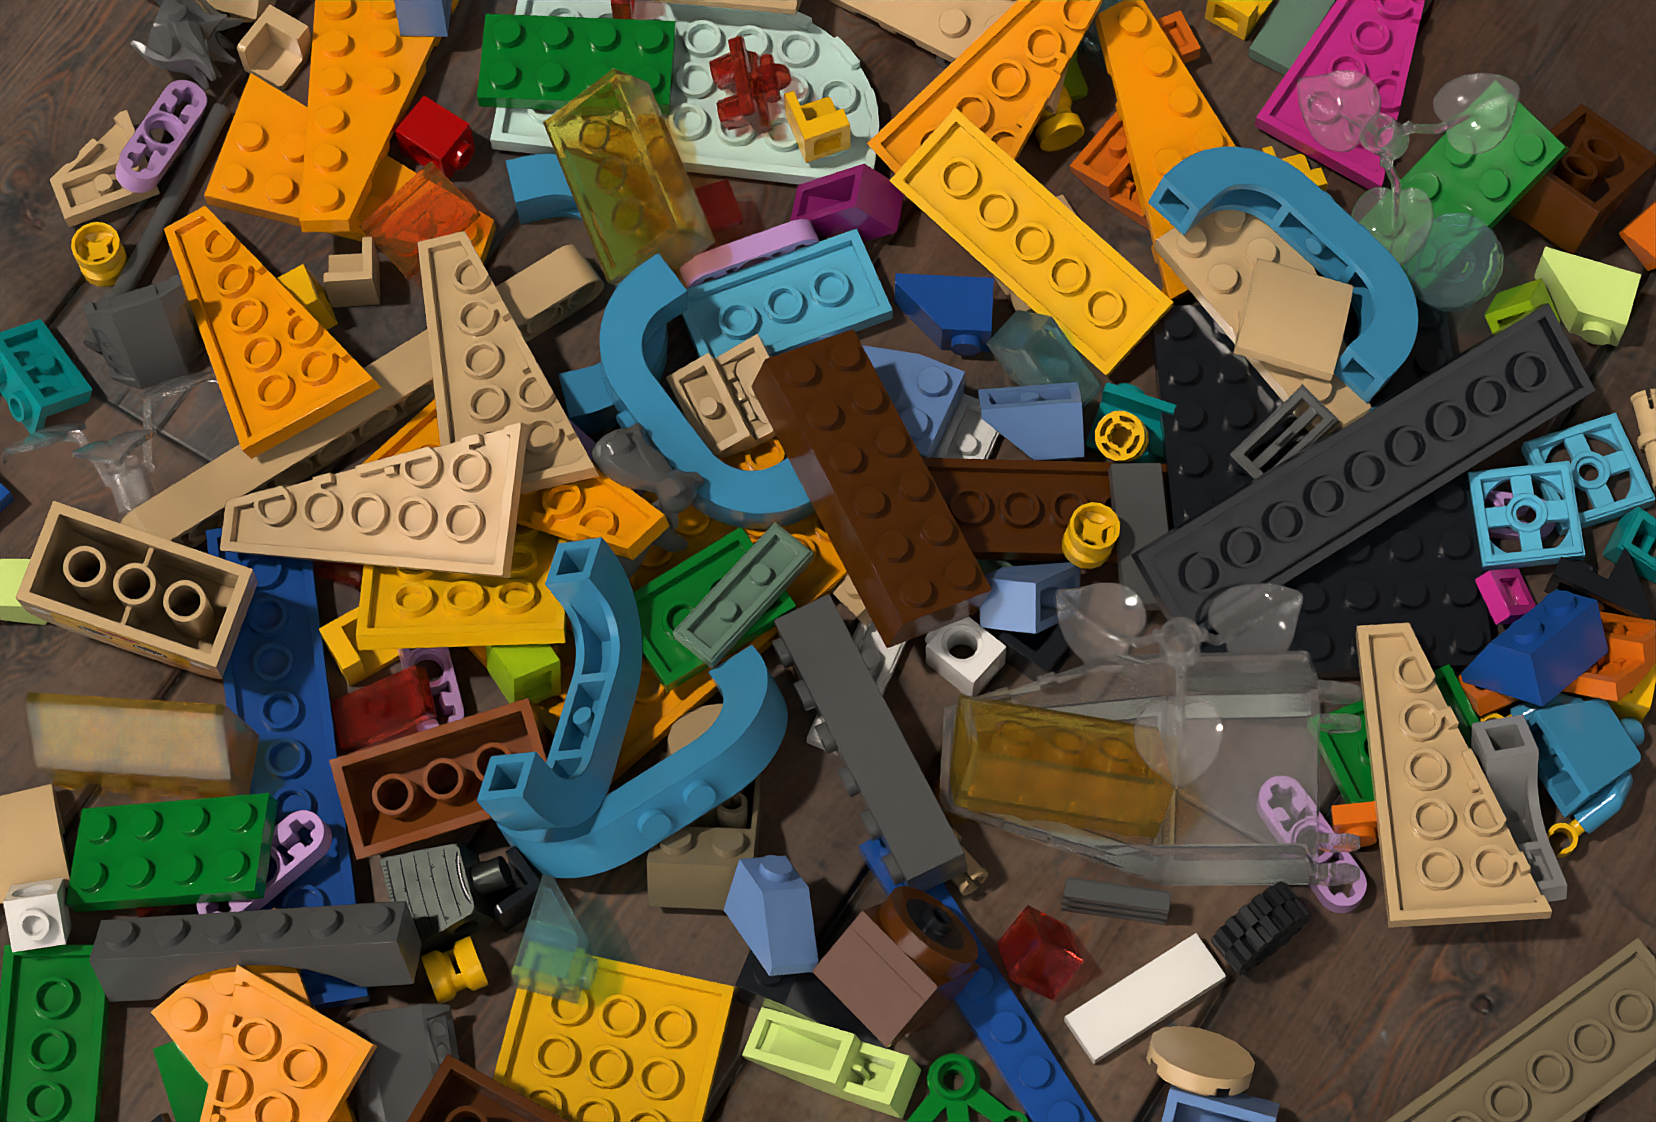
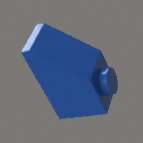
[895,273,994,356]

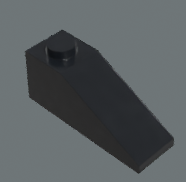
[735,949,890,1049]

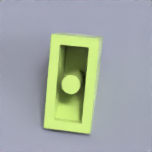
[1534,247,1641,346]

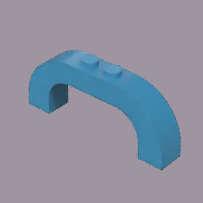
[1148,147,1418,404]
[506,153,669,435]
[600,253,816,529]
[477,537,642,831]
[493,645,788,878]

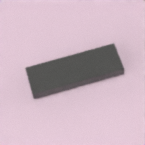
[1108,463,1168,611]

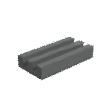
[1230,384,1339,479]
[1061,877,1171,925]

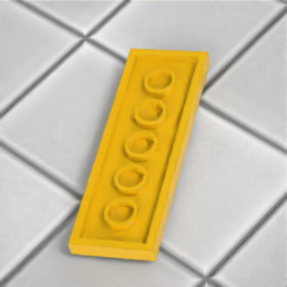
[889,108,1174,378]

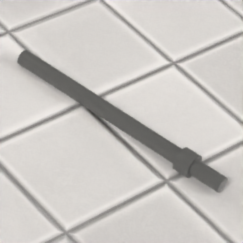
[83,103,231,352]

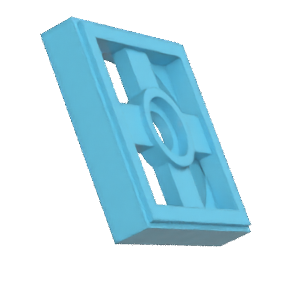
[1521,413,1656,536]
[1468,461,1585,572]

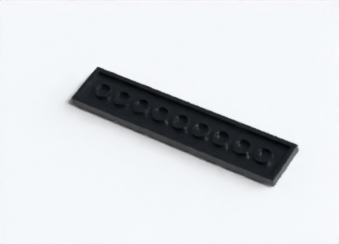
[1131,303,1596,644]

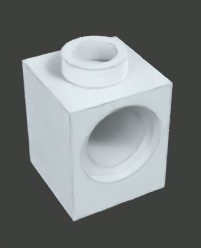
[925,617,1006,700]
[3,878,72,952]

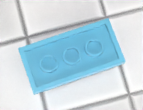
[681,229,893,358]

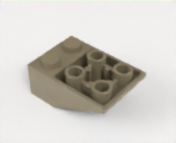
[647,752,762,910]

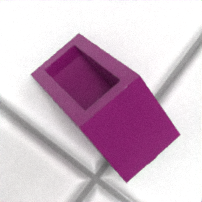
[790,164,904,242]

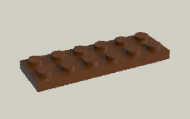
[922,457,1170,563]

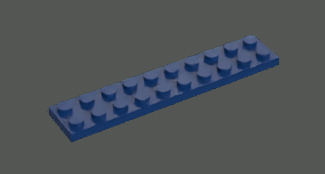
[206,528,371,1010]

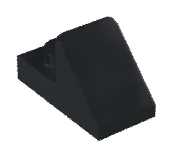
[1544,548,1651,619]

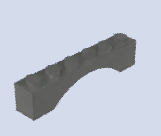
[89,901,422,1002]

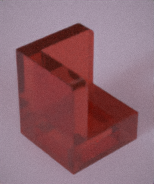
[673,178,743,258]
[998,905,1083,1000]

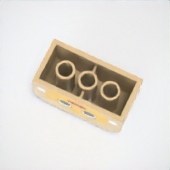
[16,501,258,679]

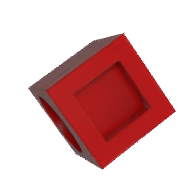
[395,96,475,182]

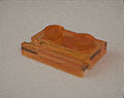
[359,161,481,281]

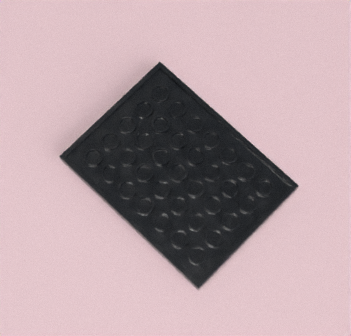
[1151,295,1492,684]

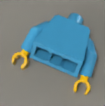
[1480,693,1645,858]

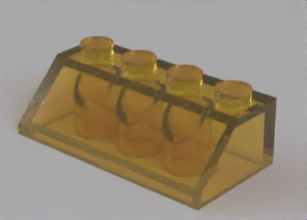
[543,68,716,285]
[26,692,260,798]
[949,694,1175,839]

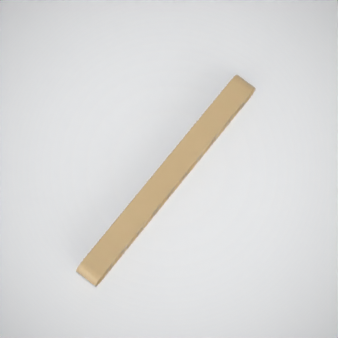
[120,244,604,548]

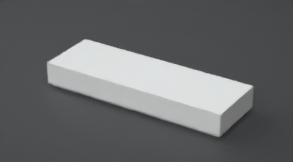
[1064,933,1226,1064]

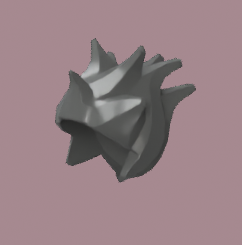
[129,0,243,90]

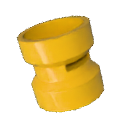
[1035,86,1085,152]
[71,222,128,287]
[1095,411,1149,463]
[1062,502,1120,569]
[420,936,489,1004]

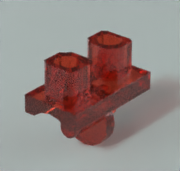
[709,35,792,135]

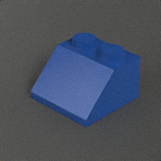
[1461,589,1609,706]

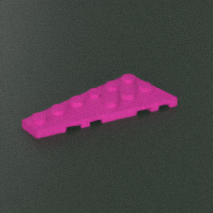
[1255,0,1425,195]

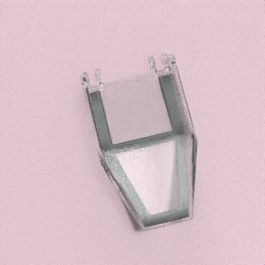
[939,651,1362,886]

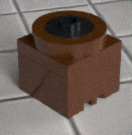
[812,886,980,1047]

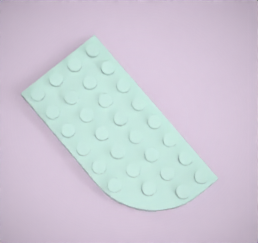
[490,0,879,185]

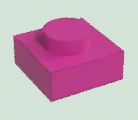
[1475,568,1536,625]

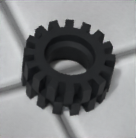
[1211,881,1312,975]

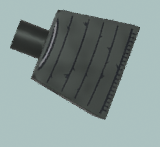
[379,843,512,960]

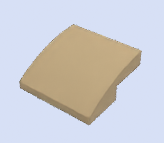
[1234,258,1353,381]
[666,334,776,459]
[0,783,71,904]

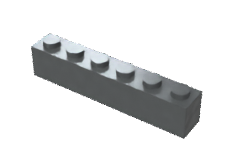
[772,594,968,892]

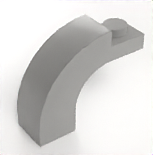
[1471,714,1567,902]

